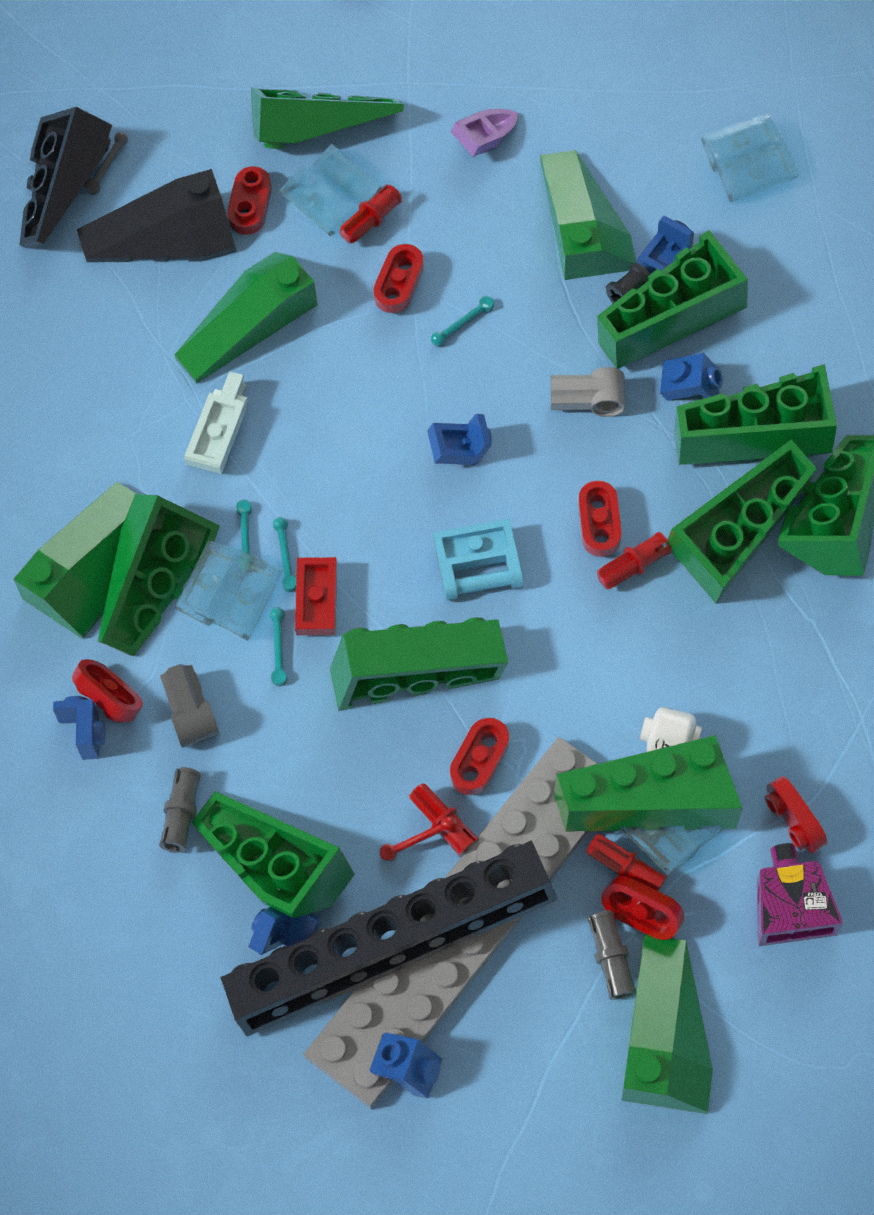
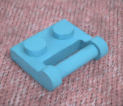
[433,518,524,601]

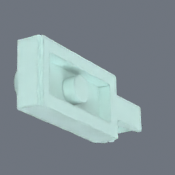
[184,371,248,474]

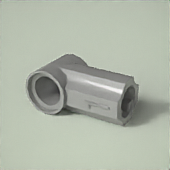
[551,367,625,417]

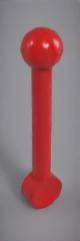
[379,816,457,861]

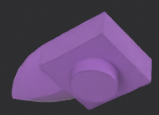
[451,109,518,157]

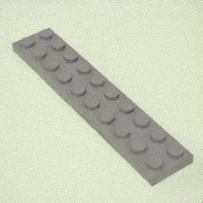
[303,736,598,1109]

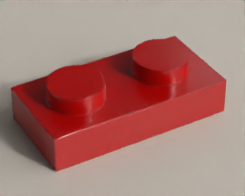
[295,557,337,636]

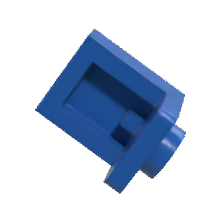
[637,216,694,274]
[660,353,723,401]
[427,414,492,465]
[53,696,105,760]
[248,907,320,955]
[370,1033,442,1099]

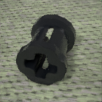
[605,263,651,303]

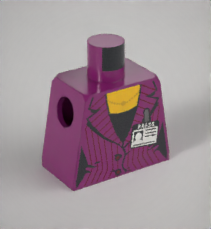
[757,843,842,946]

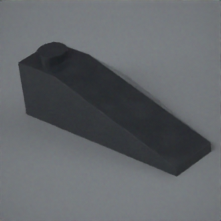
[19,107,112,248]
[77,169,236,262]

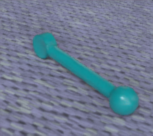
[431,296,494,346]
[236,500,254,574]
[273,517,296,592]
[270,607,287,687]

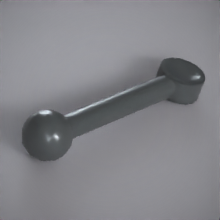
[85,132,128,195]

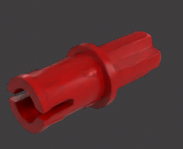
[339,184,402,244]
[597,532,672,589]
[409,783,479,857]
[586,834,668,891]

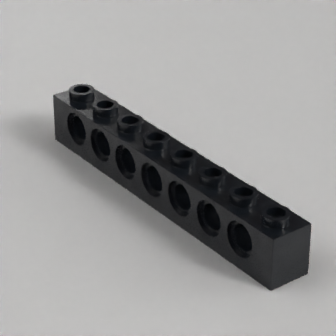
[220,840,558,1037]

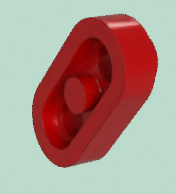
[227,166,272,235]
[373,244,424,313]
[578,480,622,557]
[72,659,143,723]
[450,718,509,795]
[764,776,828,854]
[601,876,684,940]

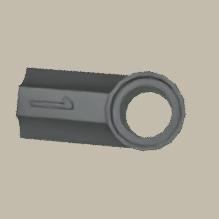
[160,664,220,748]

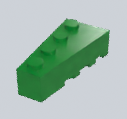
[597,230,748,369]
[674,364,837,465]
[666,439,817,603]
[330,617,508,711]
[554,735,743,832]

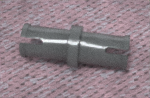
[159,767,201,853]
[587,910,636,1000]

